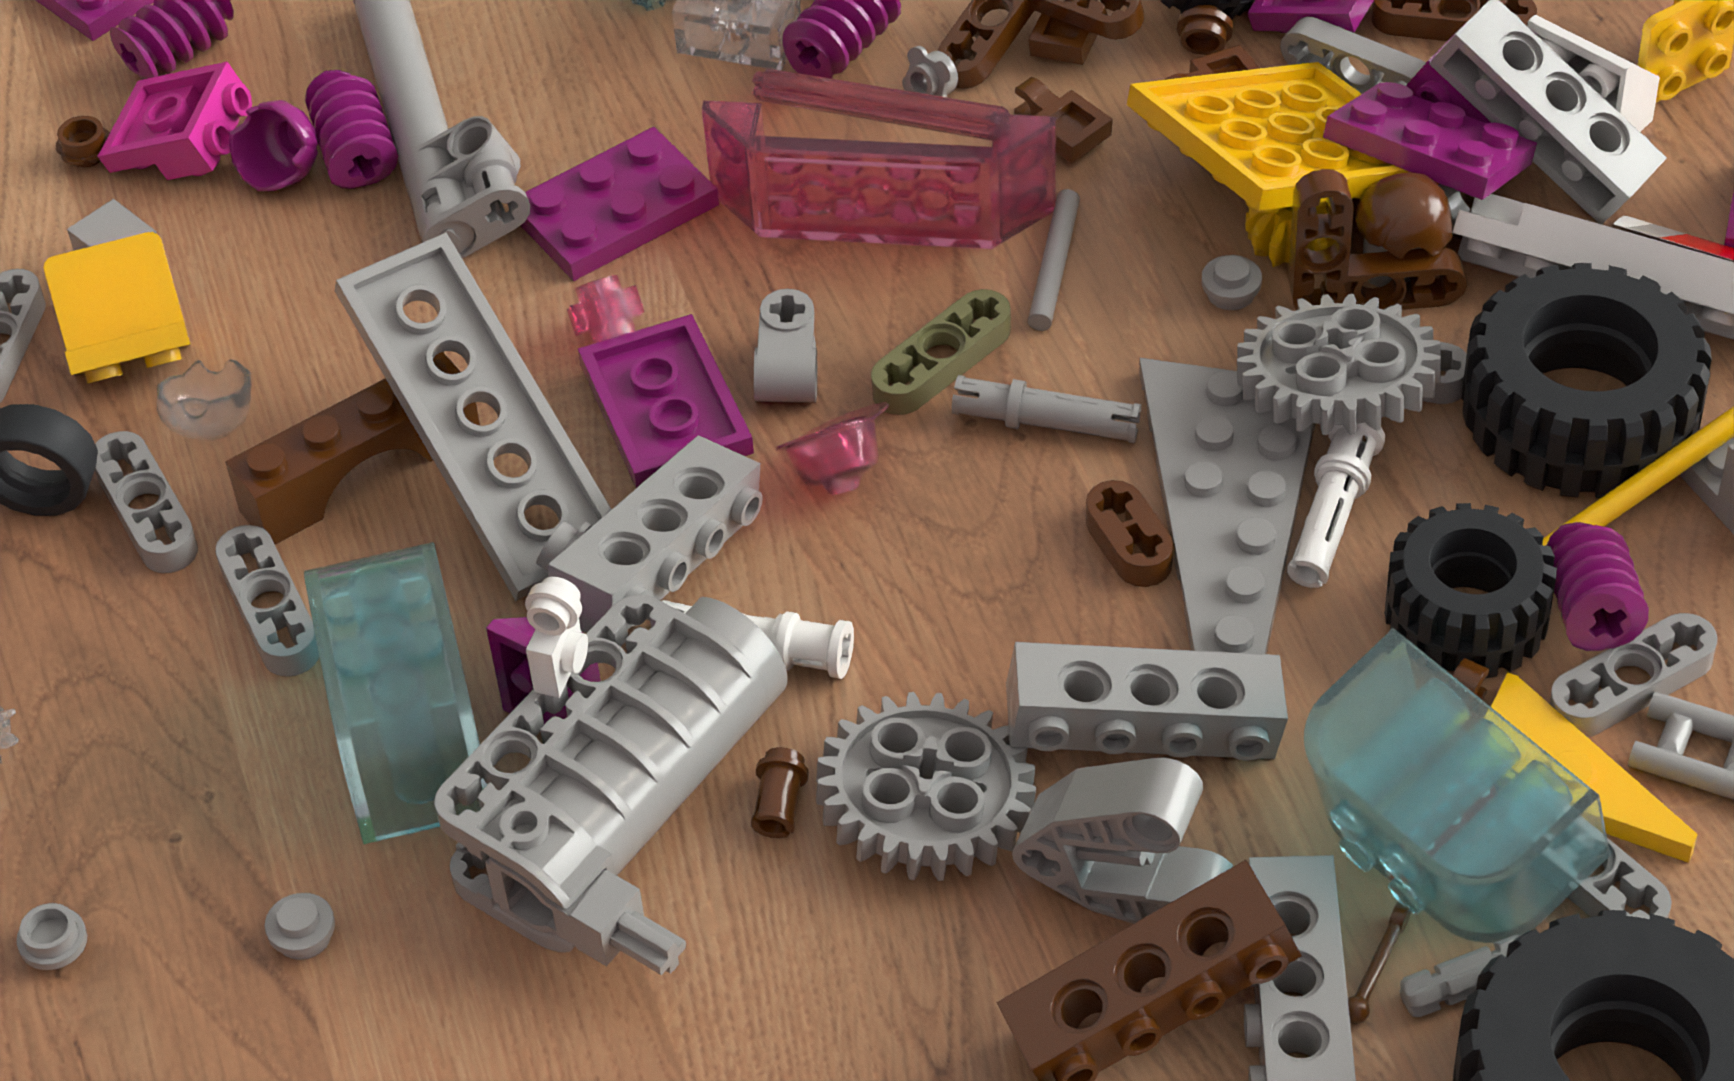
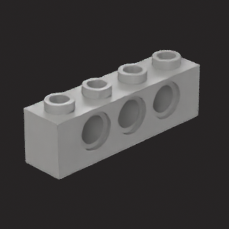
[1429,0,1667,224]
[548,435,763,633]
[1006,642,1288,761]
[1244,855,1356,1081]

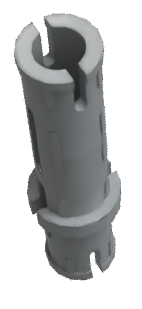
[952,375,1141,443]

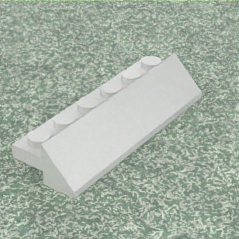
[1452,194,1734,339]

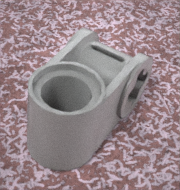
[754,288,817,403]

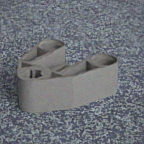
[1012,757,1233,924]

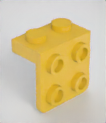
[1637,0,1734,102]
[43,232,191,384]

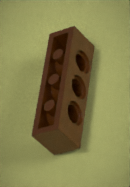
[996,860,1302,1081]

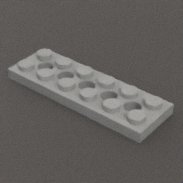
[335,233,612,601]

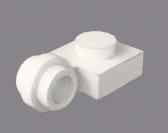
[525,577,588,698]

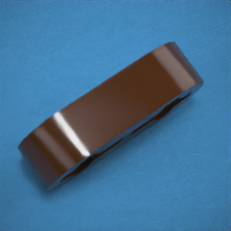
[1086,480,1173,587]

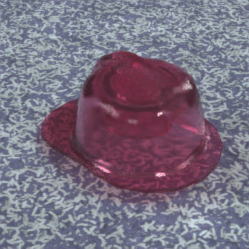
[775,402,889,495]

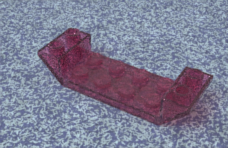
[702,100,1057,249]

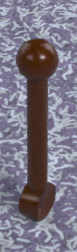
[1348,902,1412,1024]

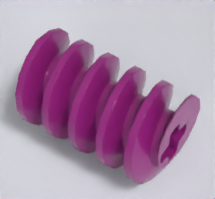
[110,0,234,80]
[782,0,901,85]
[305,70,398,189]
[1546,522,1649,651]

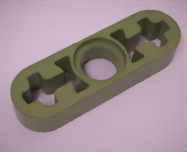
[871,289,1011,415]

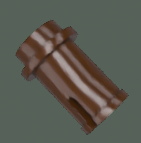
[751,747,809,838]

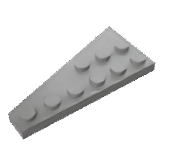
[1139,358,1316,654]

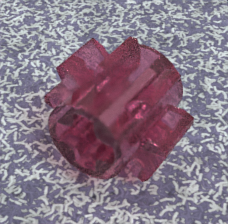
[567,275,645,344]

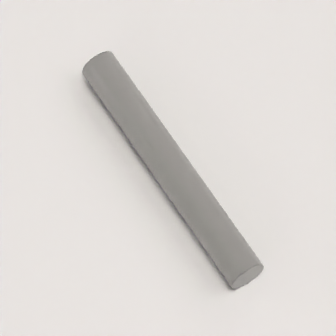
[1028,189,1080,331]

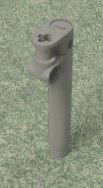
[353,0,530,258]

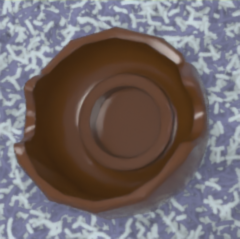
[1356,172,1453,259]

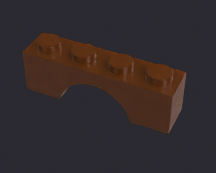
[225,352,480,545]

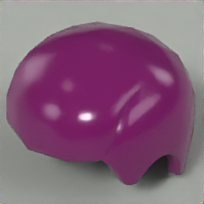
[229,100,318,191]

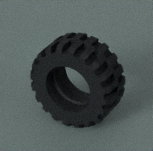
[1461,263,1712,498]

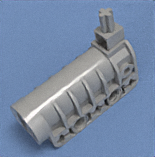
[434,595,788,975]

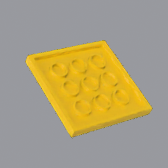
[1126,62,1439,213]

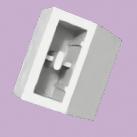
[1527,15,1660,132]

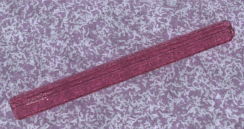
[752,68,1011,141]

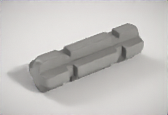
[1399,935,1521,1017]

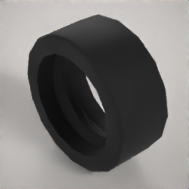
[0,404,98,516]

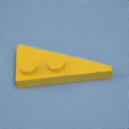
[1461,672,1698,863]

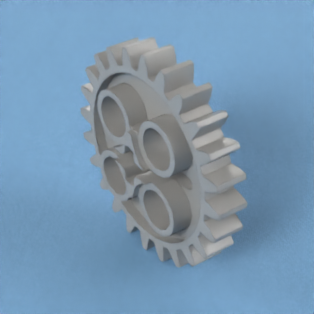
[1237,294,1441,435]
[816,692,1036,881]

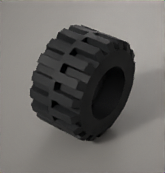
[1384,503,1557,679]

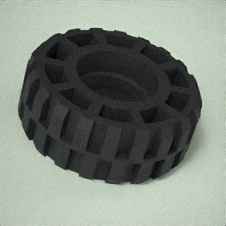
[1453,910,1734,1081]

